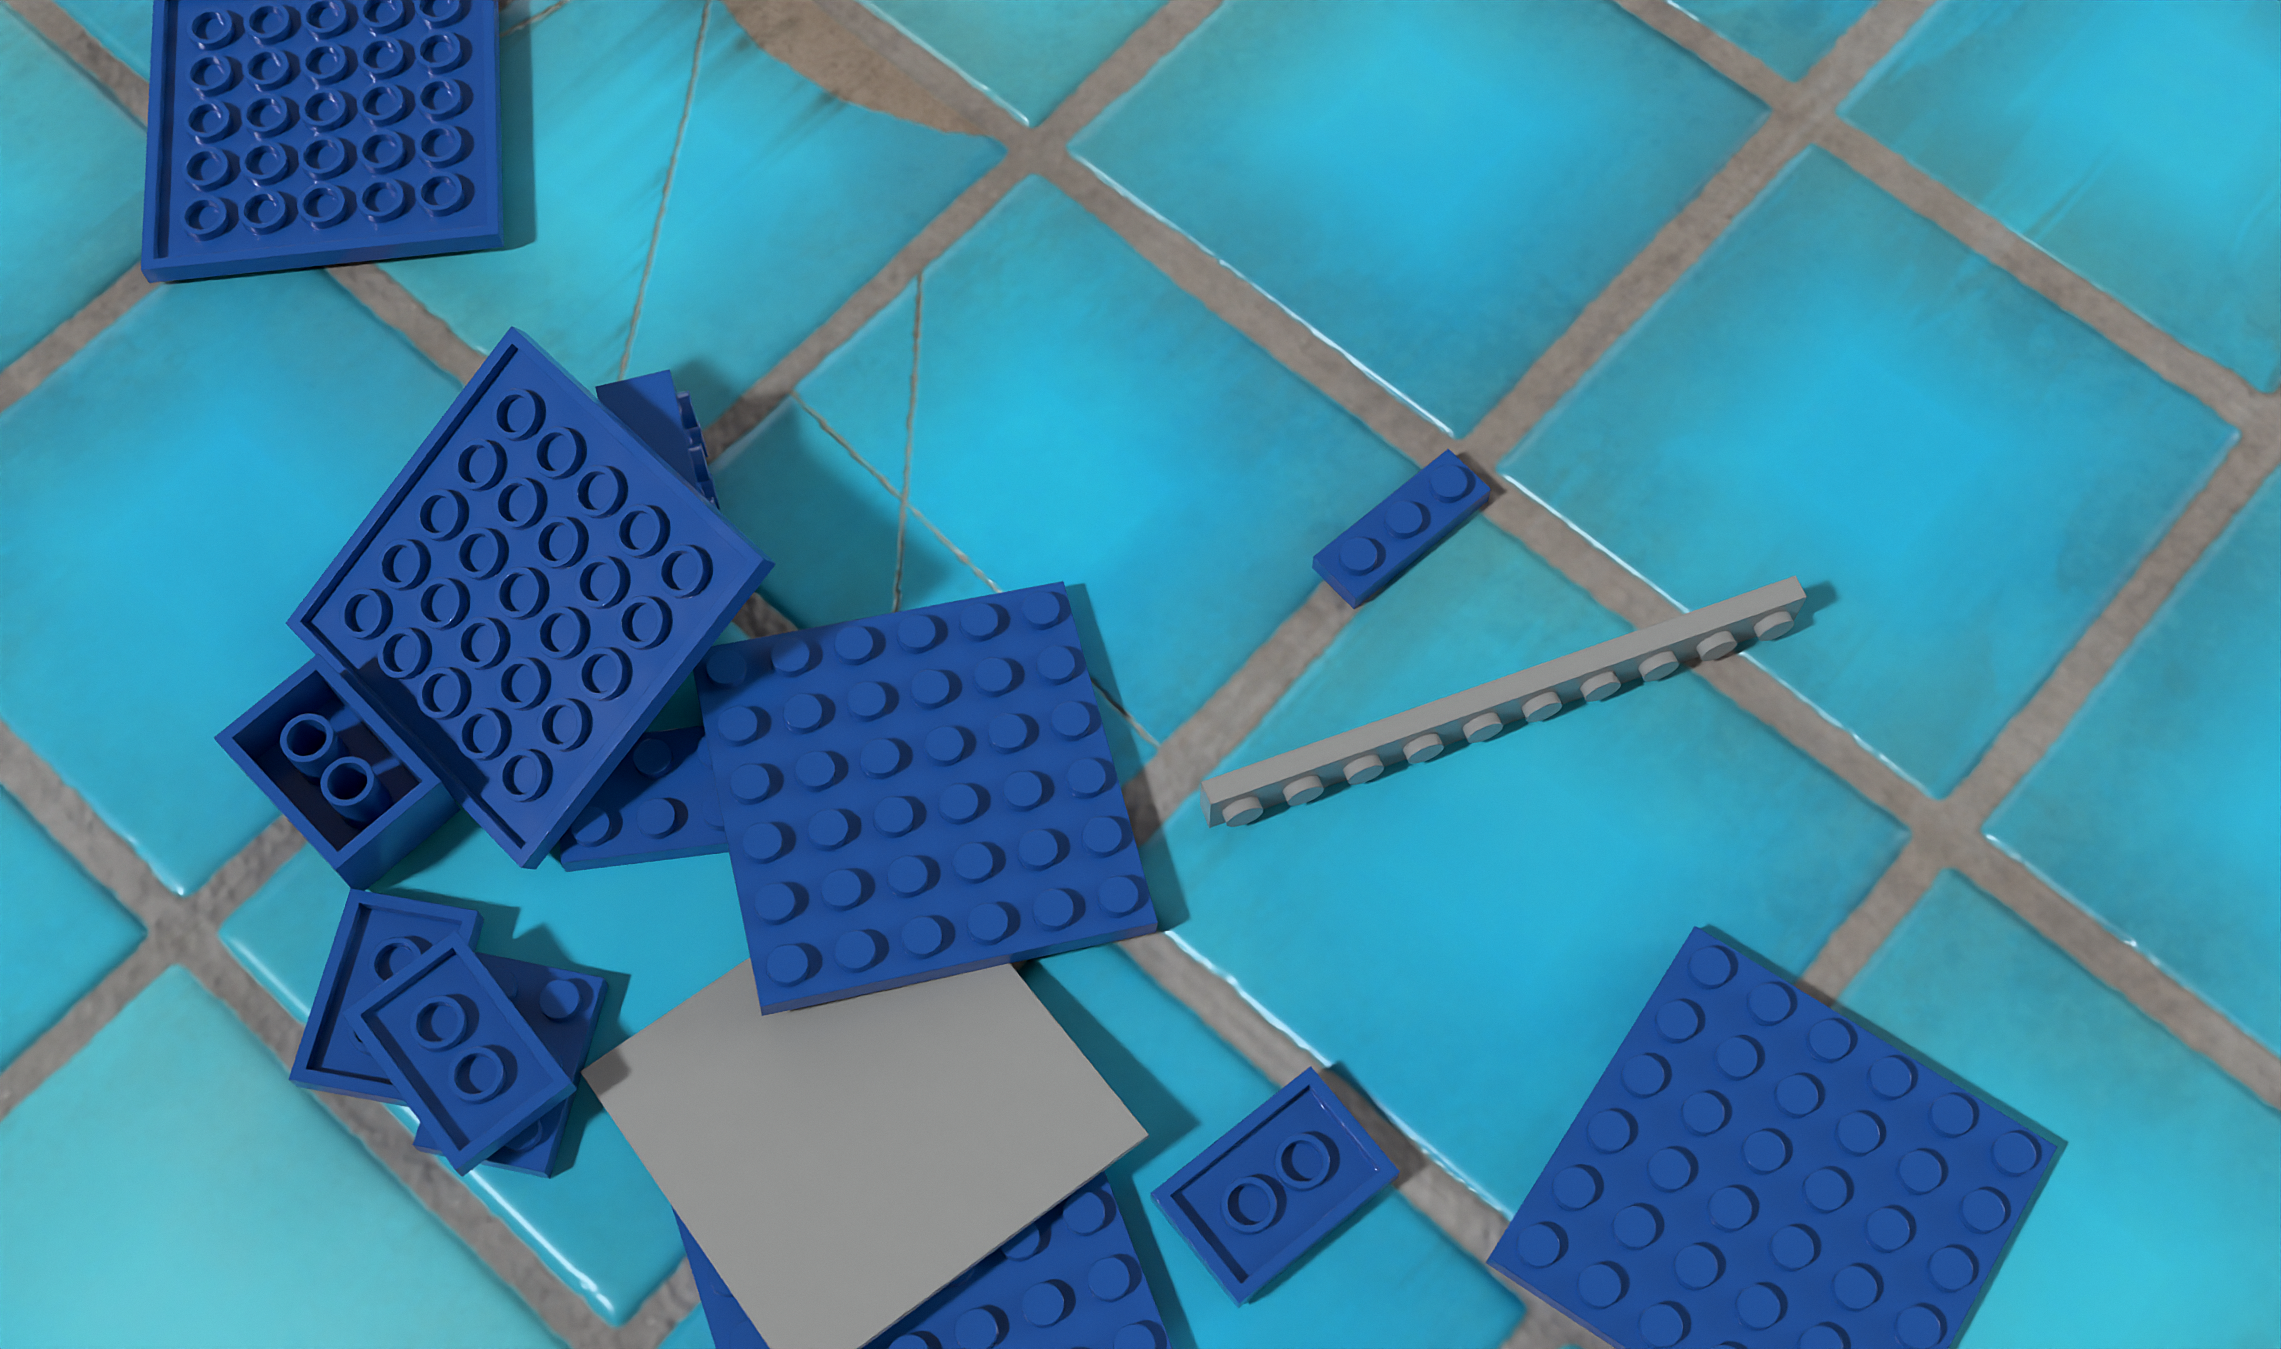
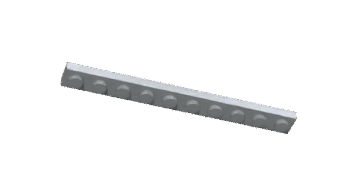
[1200,575,1807,828]

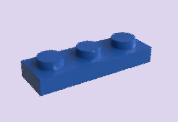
[1312,449,1491,609]

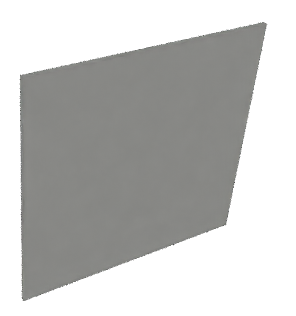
[580,957,1149,1349]

